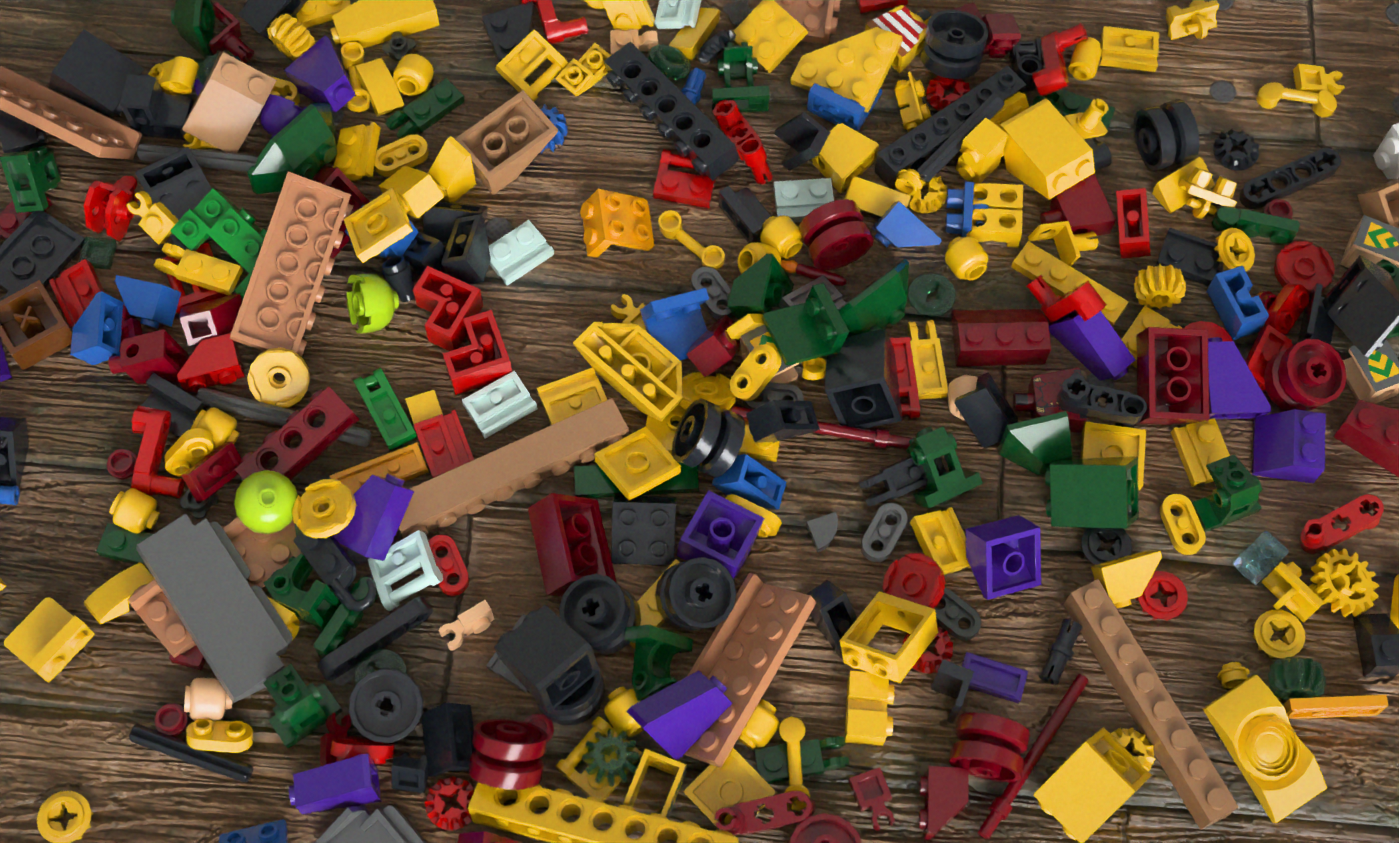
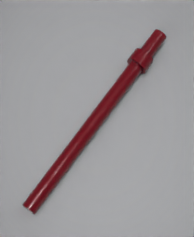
[731,406,912,449]
[978,674,1089,840]

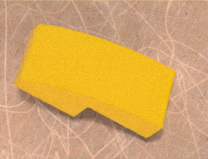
[555,43,611,97]
[354,58,405,116]
[844,176,911,217]
[84,563,154,625]

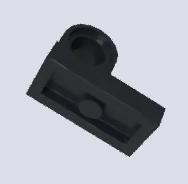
[402,232,446,276]

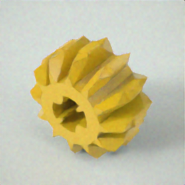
[267,14,315,61]
[1134,264,1186,310]

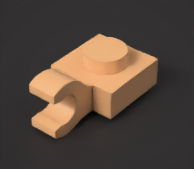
[610,29,658,55]
[438,600,494,651]

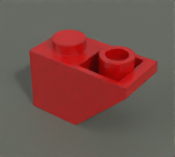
[177,333,245,392]

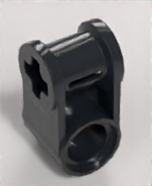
[1009,38,1043,92]

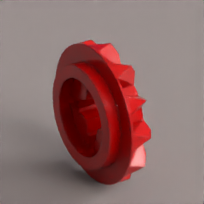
[926,75,970,111]
[1136,571,1188,621]
[902,627,953,674]
[425,776,475,830]

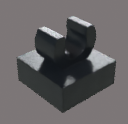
[392,752,428,794]

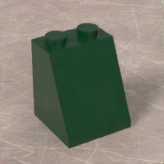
[1045,457,1139,529]

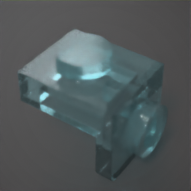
[1232,531,1289,586]

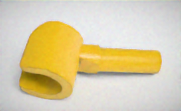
[183,133,219,150]

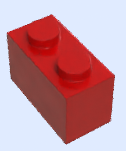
[1116,188,1151,259]

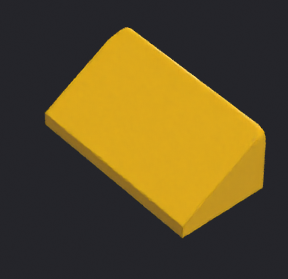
[668,7,720,61]
[1152,157,1215,214]

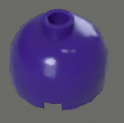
[260,94,307,140]

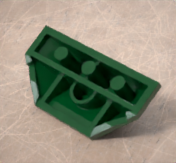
[247,102,337,194]
[838,258,909,337]

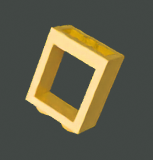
[840,591,938,683]

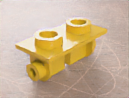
[894,72,931,132]

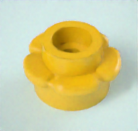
[895,169,923,196]
[1217,662,1250,689]

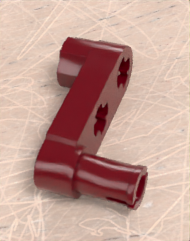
[714,791,816,835]

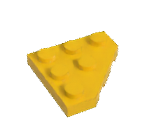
[790,27,903,113]

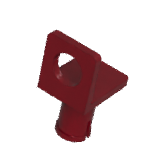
[209,2,254,64]

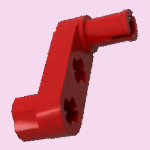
[520,0,588,45]
[1033,22,1088,97]
[712,100,773,185]
[1026,275,1107,323]
[131,406,184,498]
[1299,494,1384,554]

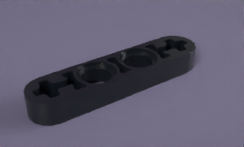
[1239,148,1341,209]
[317,597,433,681]

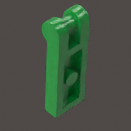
[353,367,417,451]

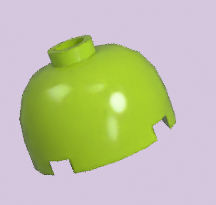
[346,274,399,334]
[234,470,298,534]

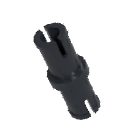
[1039,619,1083,685]

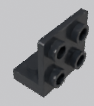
[612,495,676,565]

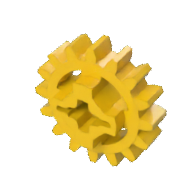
[1310,549,1379,617]

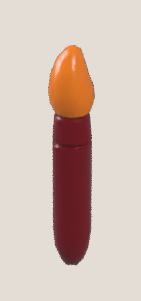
[781,260,847,286]

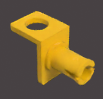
[1064,98,1108,139]
[1028,221,1098,266]

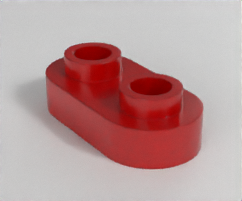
[1265,284,1309,335]
[428,535,470,596]
[330,738,395,764]

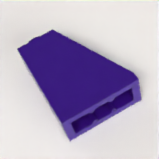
[284,35,356,113]
[1049,310,1135,381]
[1208,337,1271,420]
[333,473,414,561]
[626,671,732,761]
[289,754,381,814]

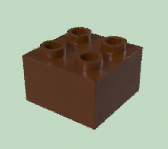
[0,280,72,370]

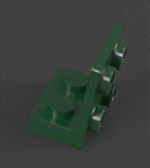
[762,283,849,366]

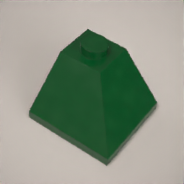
[171,0,216,59]
[727,254,794,320]
[997,411,1073,475]

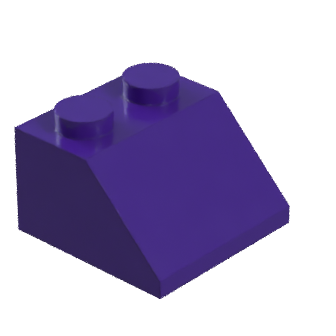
[1252,409,1326,484]
[677,490,765,580]
[965,515,1041,600]

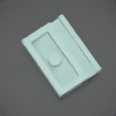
[655,0,701,29]
[773,178,834,222]
[489,220,554,286]
[462,371,538,439]

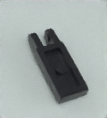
[859,456,946,506]

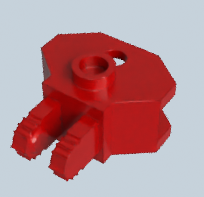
[84,175,139,242]

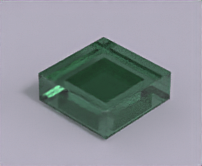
[79,237,117,270]

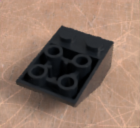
[135,147,213,250]
[1322,255,1399,358]

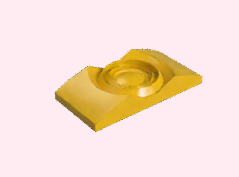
[1203,675,1327,823]

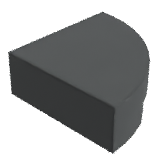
[806,512,838,553]

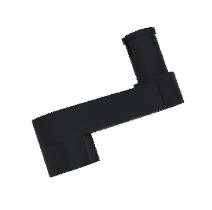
[1057,374,1147,428]

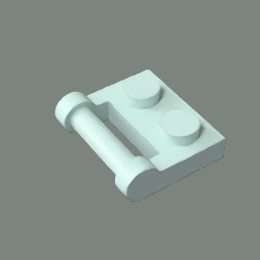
[367,530,443,611]

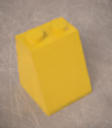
[999,98,1095,199]
[1033,727,1152,843]

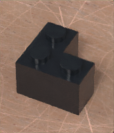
[119,74,194,141]

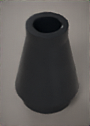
[382,256,415,302]

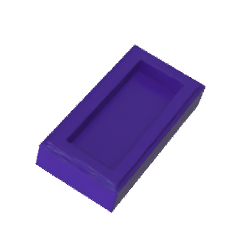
[962,652,1028,704]

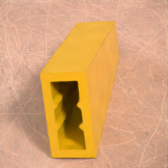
[330,0,440,49]

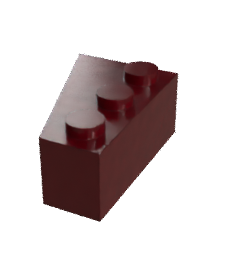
[1333,399,1399,477]

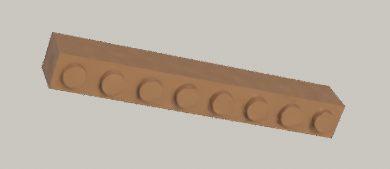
[398,398,629,539]
[1064,579,1239,830]

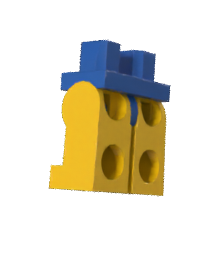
[945,182,1023,248]

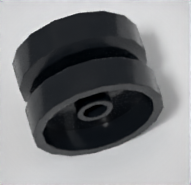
[920,10,989,79]
[1134,99,1200,171]
[672,398,745,478]
[655,557,736,632]
[559,574,641,655]
[535,661,605,726]
[349,668,424,743]

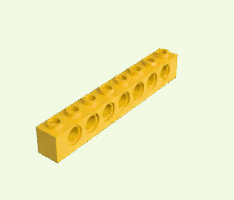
[468,782,738,843]

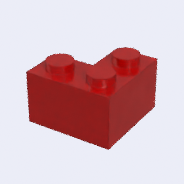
[413,266,483,351]
[443,310,512,395]

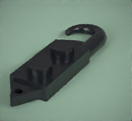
[293,524,376,612]

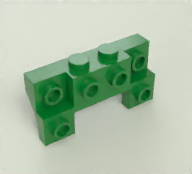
[170,188,268,299]

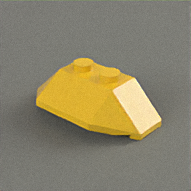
[573,322,683,421]

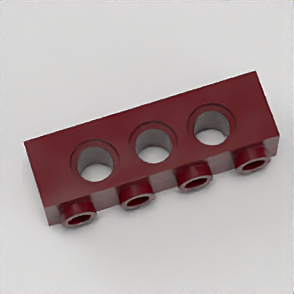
[235,386,360,481]

